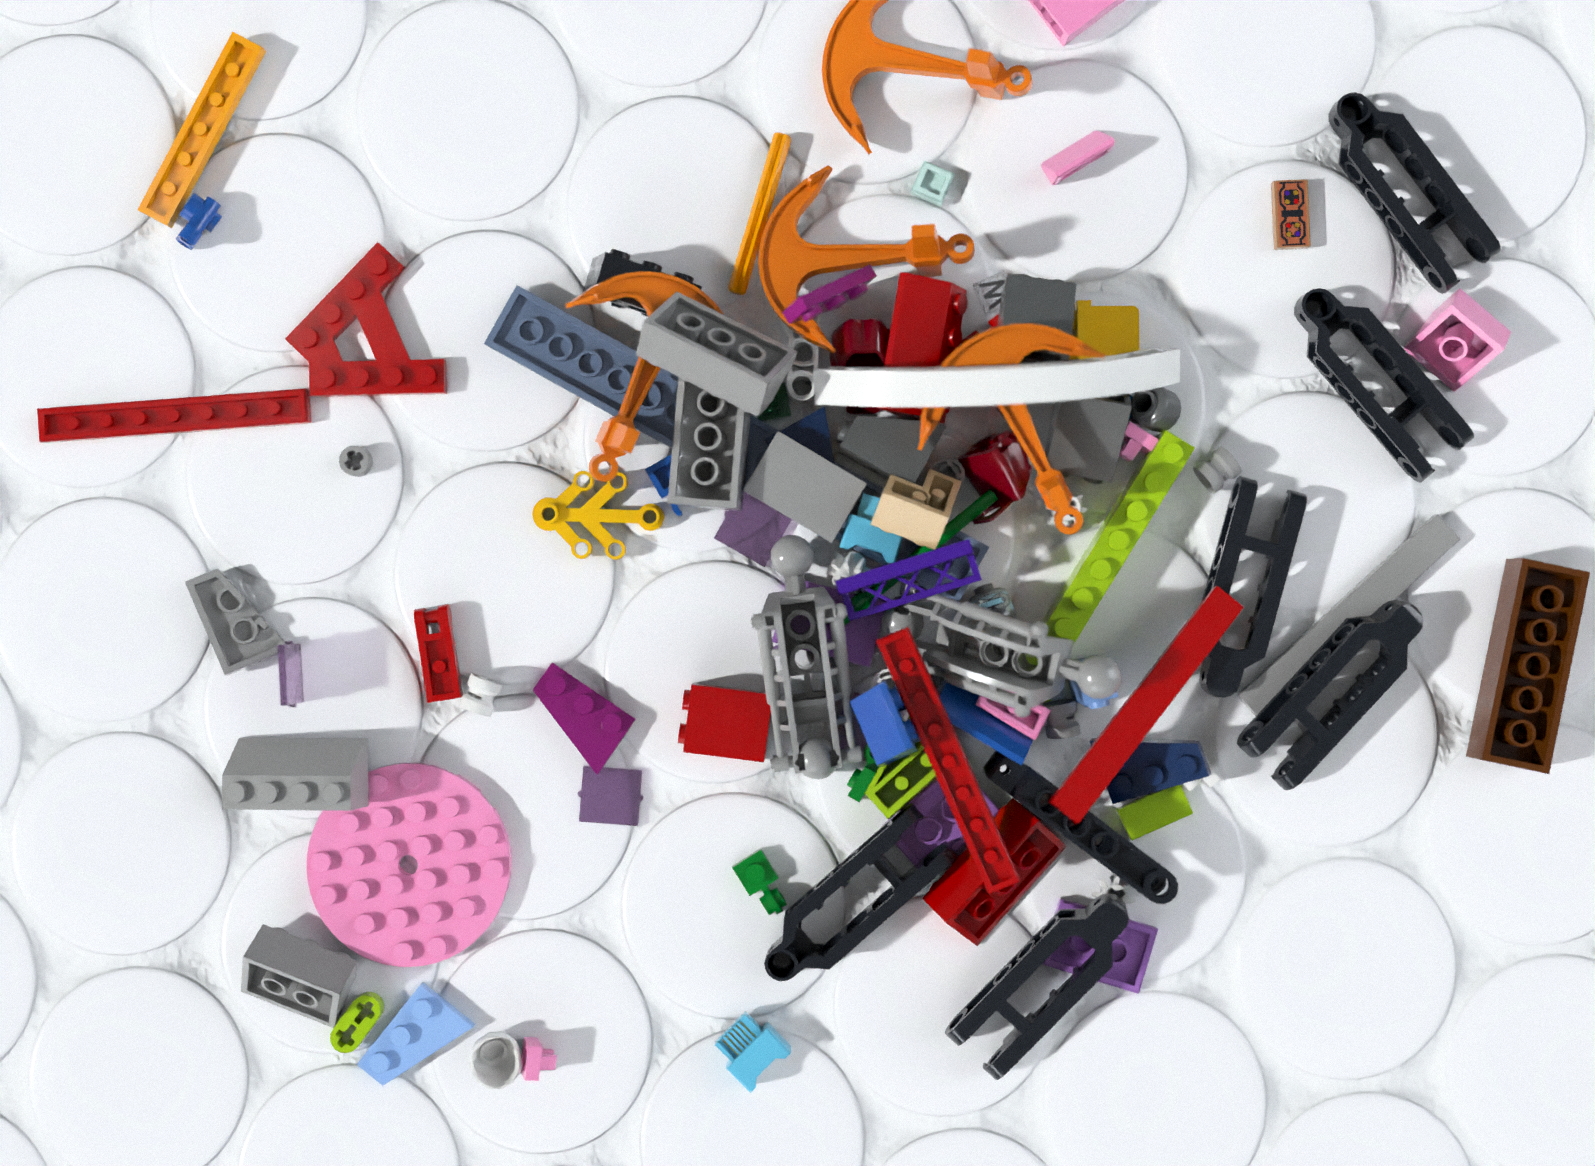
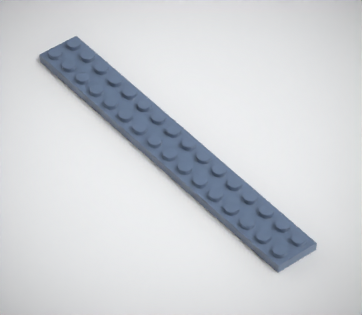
[484,285,989,602]

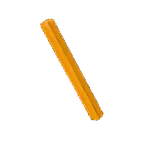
[728,132,791,295]

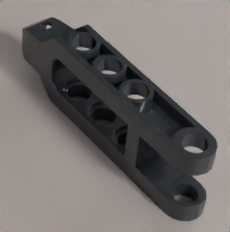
[1328,92,1501,294]
[1294,288,1474,483]
[1199,476,1307,698]
[1237,600,1424,790]
[983,750,1178,904]
[764,803,958,981]
[945,893,1129,1080]

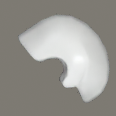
[469,1031,523,1089]

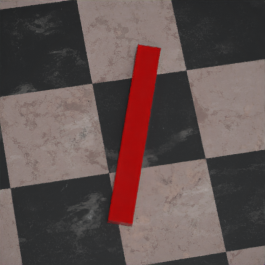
[37,389,311,443]
[1049,586,1244,824]
[876,626,1021,894]

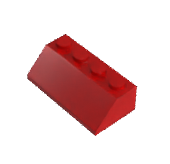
[877,272,968,424]
[922,798,1067,946]

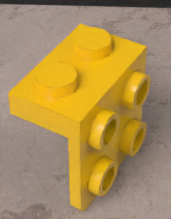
[1068,300,1139,360]

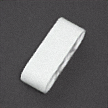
[787,315,820,405]

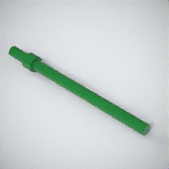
[843,489,998,626]

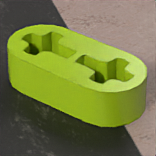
[330,992,384,1053]

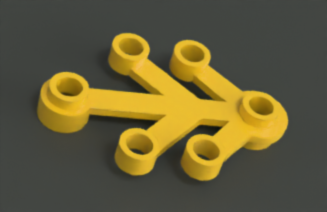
[532,471,665,560]

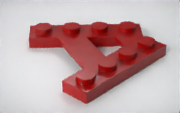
[285,242,447,397]

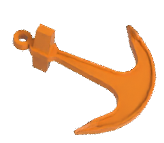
[822,0,1033,155]
[758,165,975,354]
[565,271,724,482]
[917,323,1105,535]

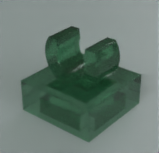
[757,382,791,422]

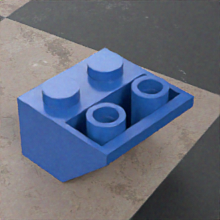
[850,682,920,767]

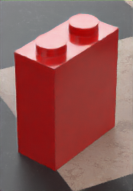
[678,683,771,762]

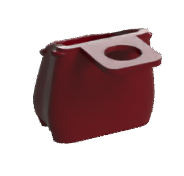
[829,318,890,414]
[957,430,1032,525]

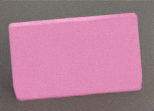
[1041,131,1115,185]
[975,689,1051,740]

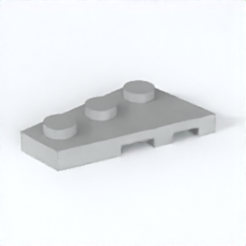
[185,569,291,676]

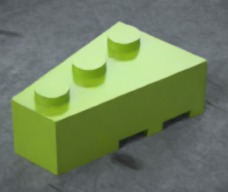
[865,717,965,819]

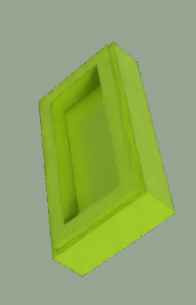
[1116,785,1193,841]

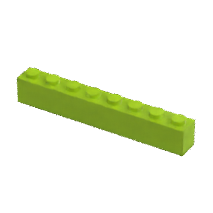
[1025,430,1195,665]

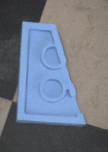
[357,982,475,1086]

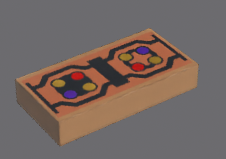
[1271,179,1311,250]

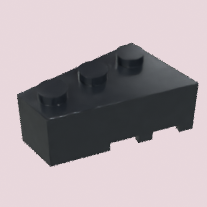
[582,249,702,317]

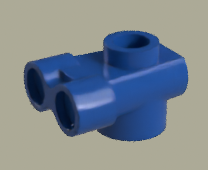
[176,193,222,250]

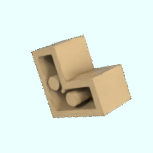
[871,469,962,550]

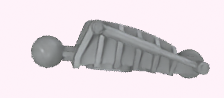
[751,535,864,780]
[881,577,1121,717]

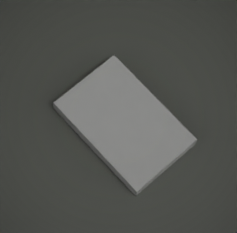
[743,431,867,543]

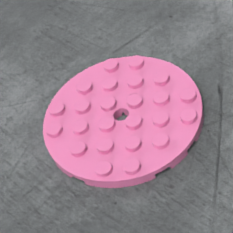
[307,763,512,967]

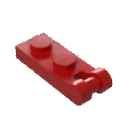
[414,604,463,703]

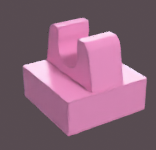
[1119,422,1159,462]
[521,1037,557,1081]

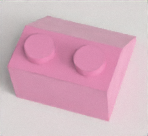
[1403,288,1511,392]

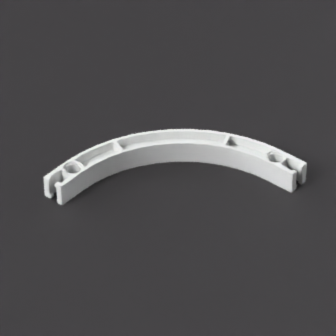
[814,348,1180,407]

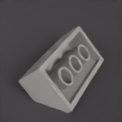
[636,291,798,417]
[668,377,751,511]
[222,738,369,811]

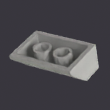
[241,924,358,1028]

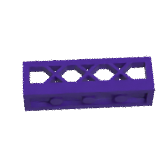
[835,539,982,621]

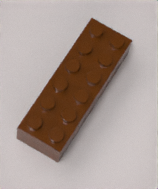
[1466,558,1590,774]

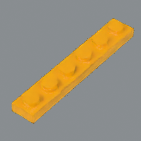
[137,32,266,228]

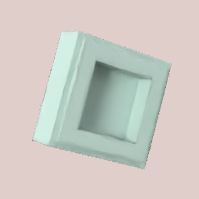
[910,160,955,207]

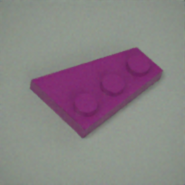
[782,264,877,324]
[533,663,636,775]

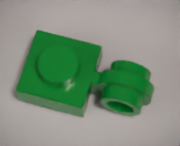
[847,743,879,803]
[732,848,787,915]

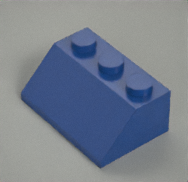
[937,679,1033,765]

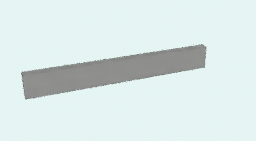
[1237,514,1460,716]

